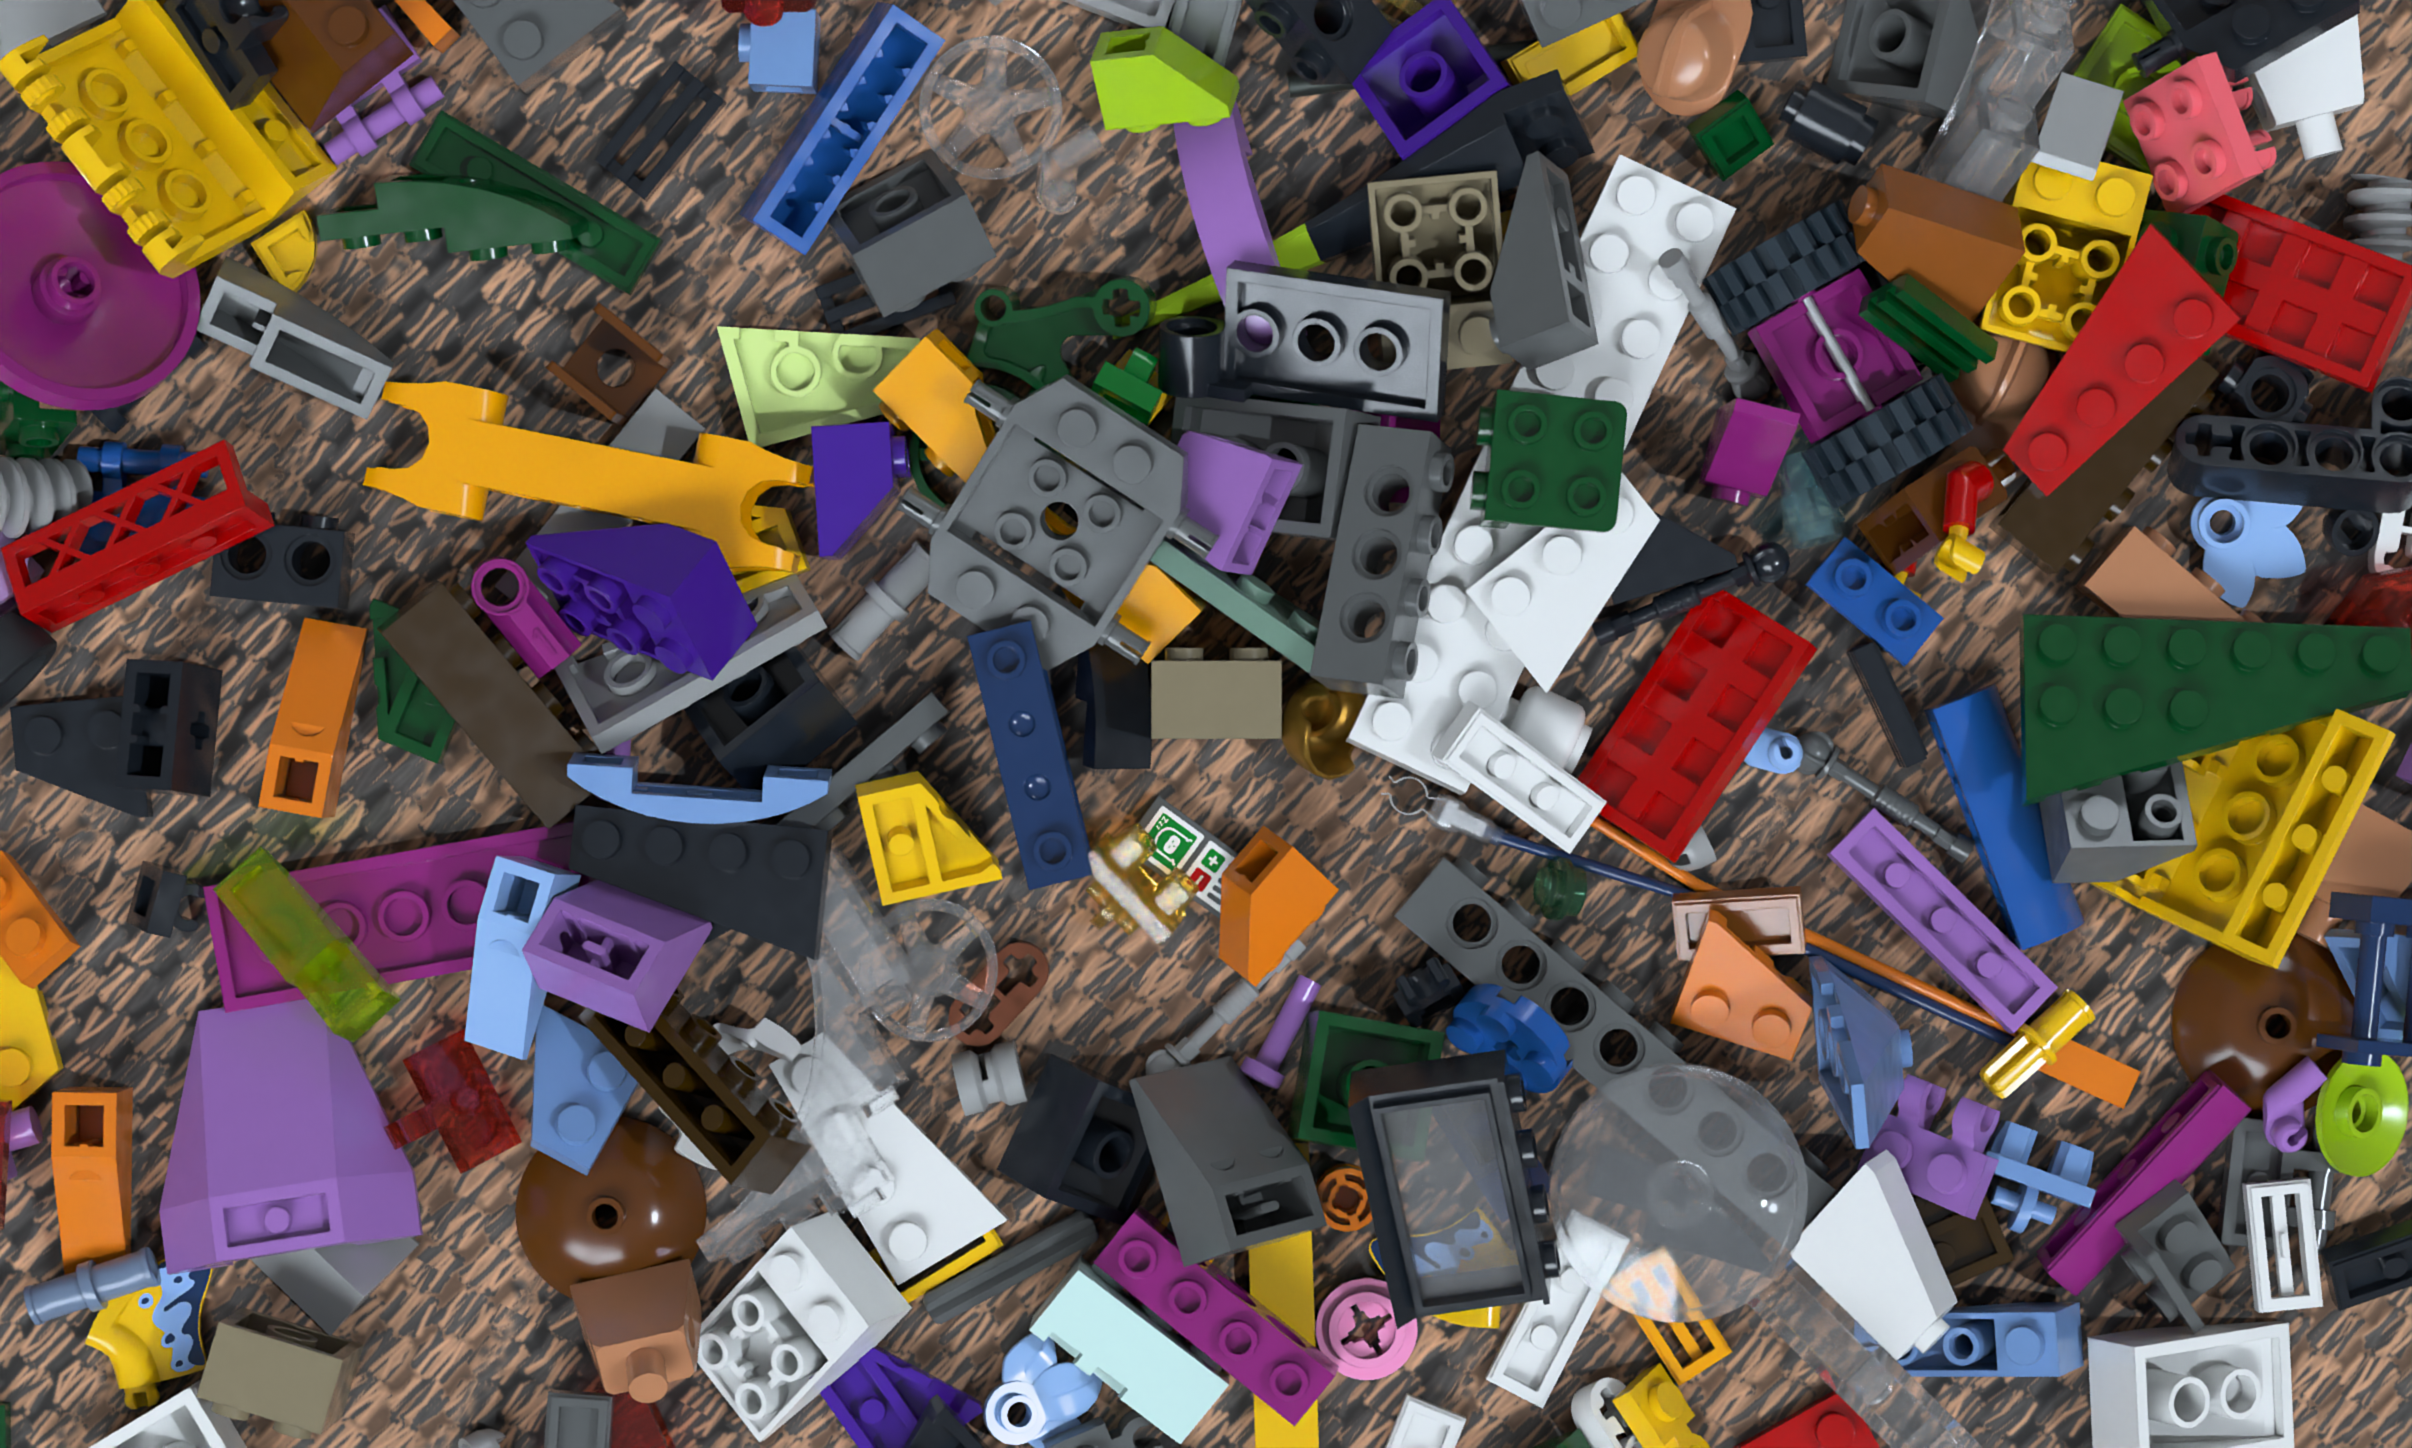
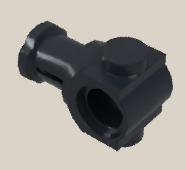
[2216,349,2314,423]

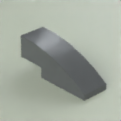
[197,256,394,420]

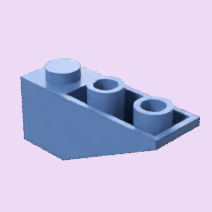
[1874,1302,2084,1377]

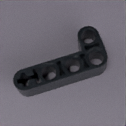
[2167,376,2412,514]

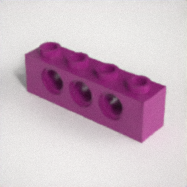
[1093,1205,1339,1427]

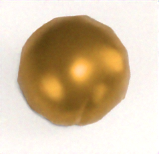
[1282,679,1365,780]

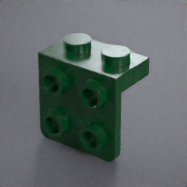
[1469,389,1627,533]

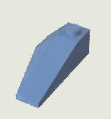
[1808,956,1913,1149]

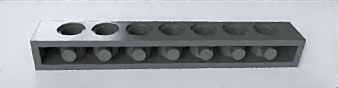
[1392,855,1836,1249]

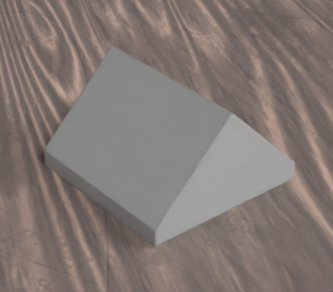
[251,1237,420,1336]

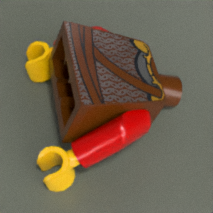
[1857,445,2016,599]

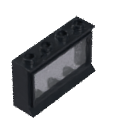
[1348,1049,1561,1329]

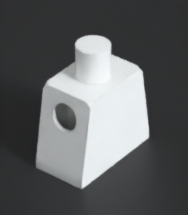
[2244,14,2364,160]

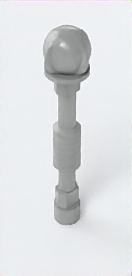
[1659,248,1771,400]
[1145,939,1306,1075]

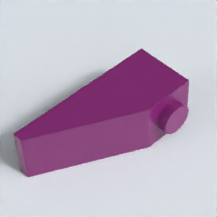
[1699,398,1801,507]

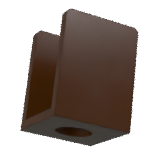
[545,302,675,427]

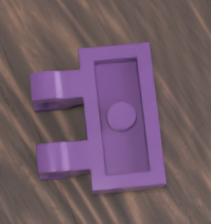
[1857,1074,2000,1220]

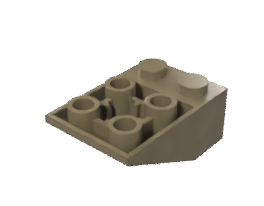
[1367,170,1513,370]

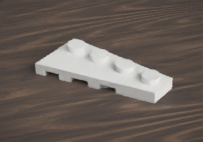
[769,1032,1010,1285]

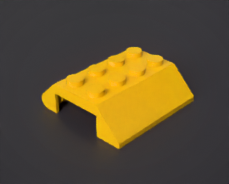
[0,0,337,279]
[2089,708,2396,969]

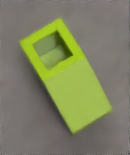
[1090,26,1240,133]

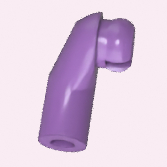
[2263,1055,2328,1153]

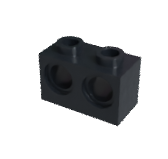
[210,512,355,610]

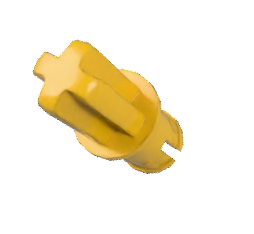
[1979,989,2095,1099]

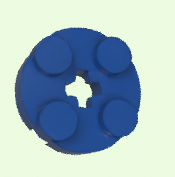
[1446,983,1573,1093]

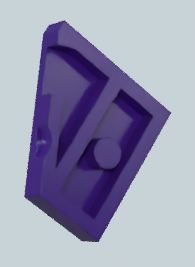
[809,1345,984,1448]

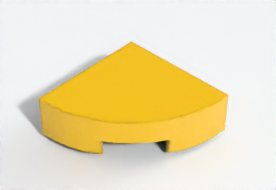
[250,210,317,292]

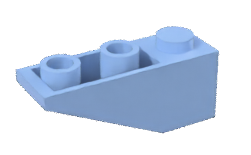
[464,856,581,1060]

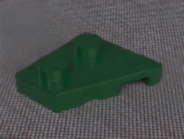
[369,598,457,764]

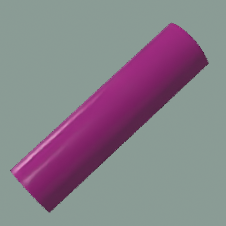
[2036,1069,2252,1296]

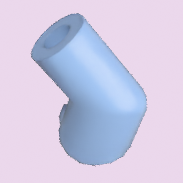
[1744,728,1803,774]

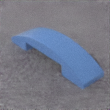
[567,752,832,824]

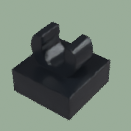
[126,861,205,938]

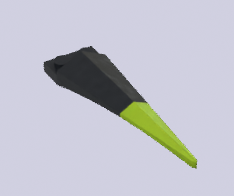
[1113,69,1595,340]

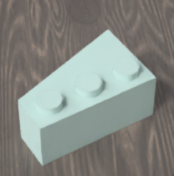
[1029,1257,1229,1444]

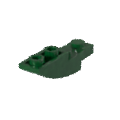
[316,173,588,261]

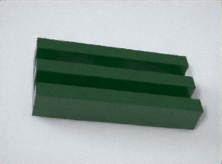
[1858,273,1998,383]

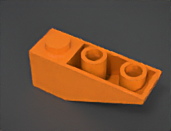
[258,617,369,818]
[51,1087,133,1275]

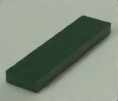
[409,110,663,295]

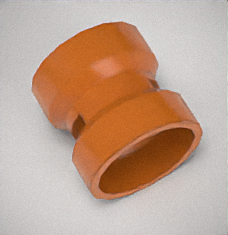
[1316,1163,1372,1232]

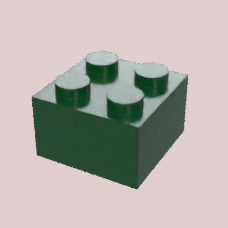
[1287,1010,1445,1161]

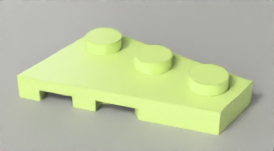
[717,326,921,447]

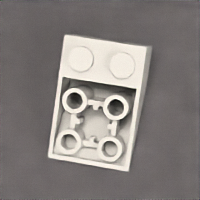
[697,1210,912,1442]

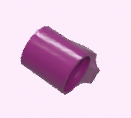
[469,556,582,679]

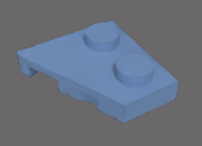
[530,1005,639,1176]

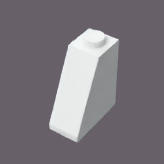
[1786,1149,1958,1361]

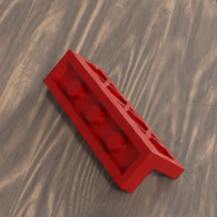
[1,439,275,633]

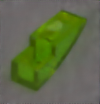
[213,846,401,1043]

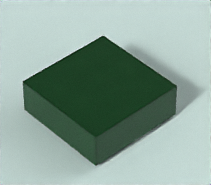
[1687,90,1774,181]

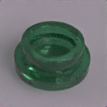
[1533,856,1587,921]

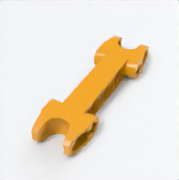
[363,381,815,574]

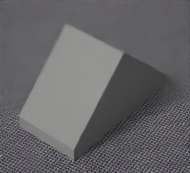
[2030,72,2124,181]

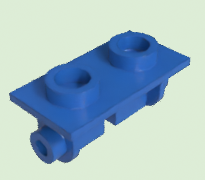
[1806,537,1944,667]

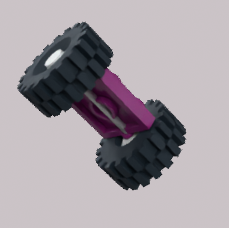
[1702,199,1974,509]

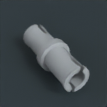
[829,540,930,661]

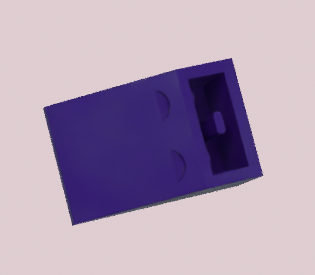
[525,523,758,681]

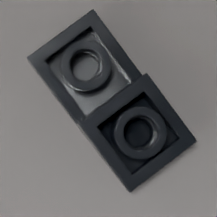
[1075,643,1152,769]

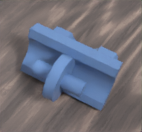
[1983,1120,2096,1234]

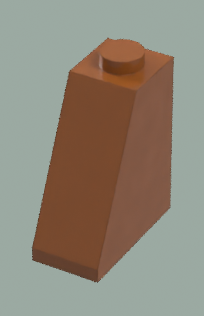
[1848,163,2026,323]

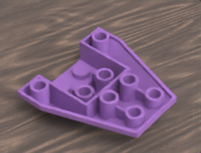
[159,995,423,1275]

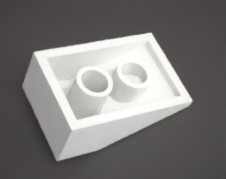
[2087,1321,2294,1448]

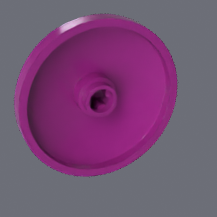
[0,161,201,411]

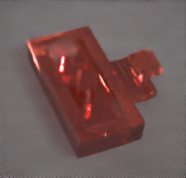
[384,1029,522,1174]

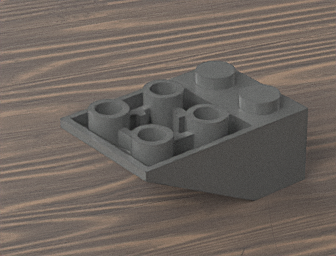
[1129,1056,1327,1267]

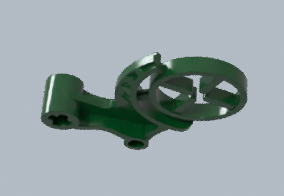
[909,276,1157,508]

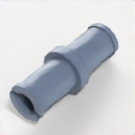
[23,1247,161,1325]

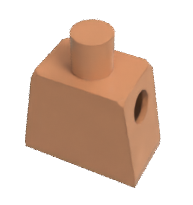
[2296,804,2412,948]
[570,1259,703,1403]

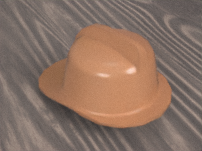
[1636,0,1753,117]
[1947,317,2057,455]

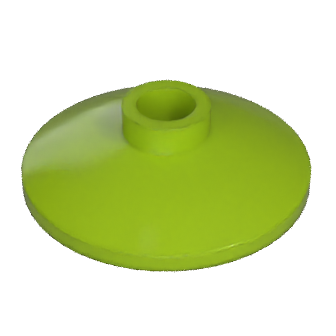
[2315,1055,2409,1177]

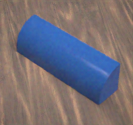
[739,1,945,255]
[1924,683,2085,950]

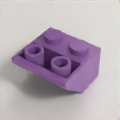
[522,880,713,1033]

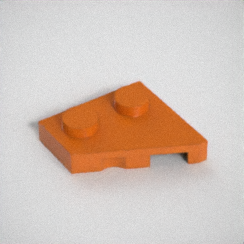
[1670,909,1813,1061]

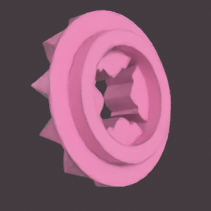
[1315,1277,1418,1380]

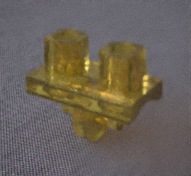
[1085,823,1199,946]

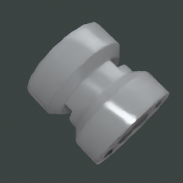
[951,1040,1028,1116]

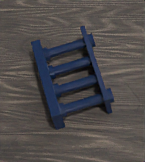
[967,621,1096,890]
[2316,891,2412,1067]

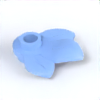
[2190,497,2306,608]
[983,1333,1103,1448]

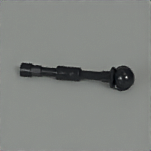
[1592,542,1790,647]

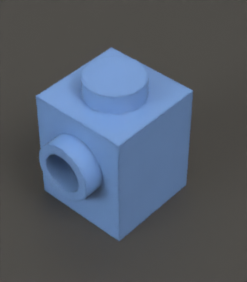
[738,0,821,94]

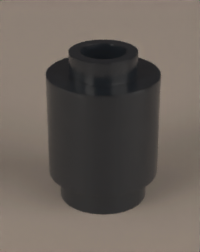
[1778,80,1879,166]

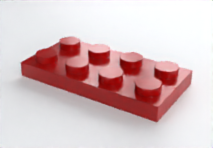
[2189,194,2412,393]
[1577,590,1818,863]

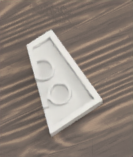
[1466,472,1660,693]

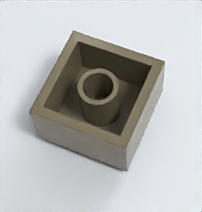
[1151,648,1282,739]
[196,1307,364,1439]

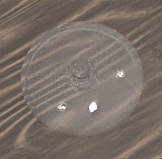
[1548,1063,1808,1323]

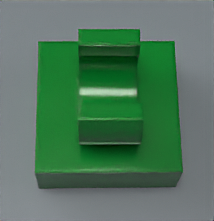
[1091,347,1162,426]

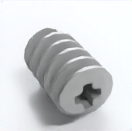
[2343,174,2412,265]
[0,457,94,538]

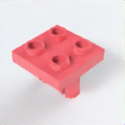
[2123,52,2277,214]

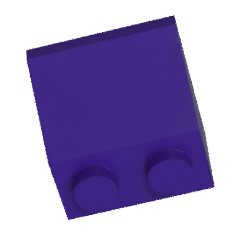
[1352,0,1513,160]
[811,422,912,560]

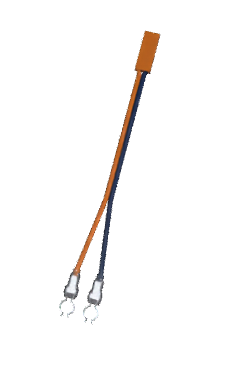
[1381,775,2141,1109]

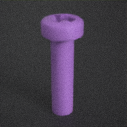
[1240,974,1321,1089]

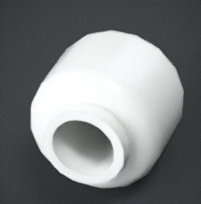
[1499,686,1593,774]

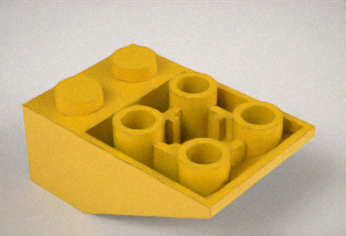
[1979,143,2153,353]

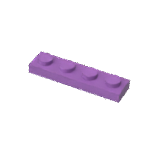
[1826,808,2058,1034]

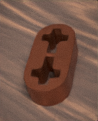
[948,941,1050,1046]

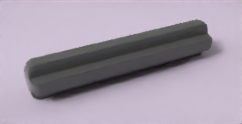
[923,1210,1099,1324]

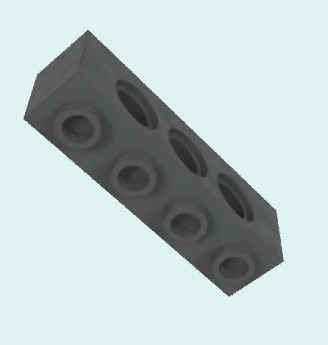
[1310,424,1455,699]

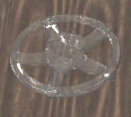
[919,35,1062,180]
[857,899,998,1042]

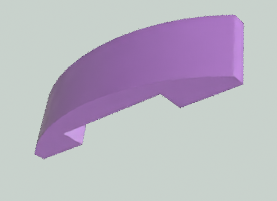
[1174,101,1308,344]

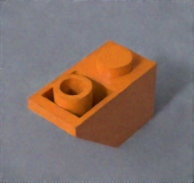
[1219,825,1339,987]

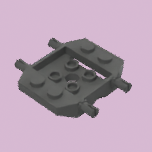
[896,374,1220,671]

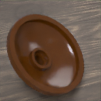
[2170,933,2354,1118]
[515,1116,707,1299]

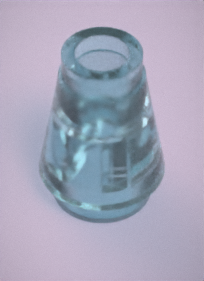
[1779,451,1845,549]

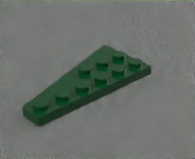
[2019,614,2412,807]

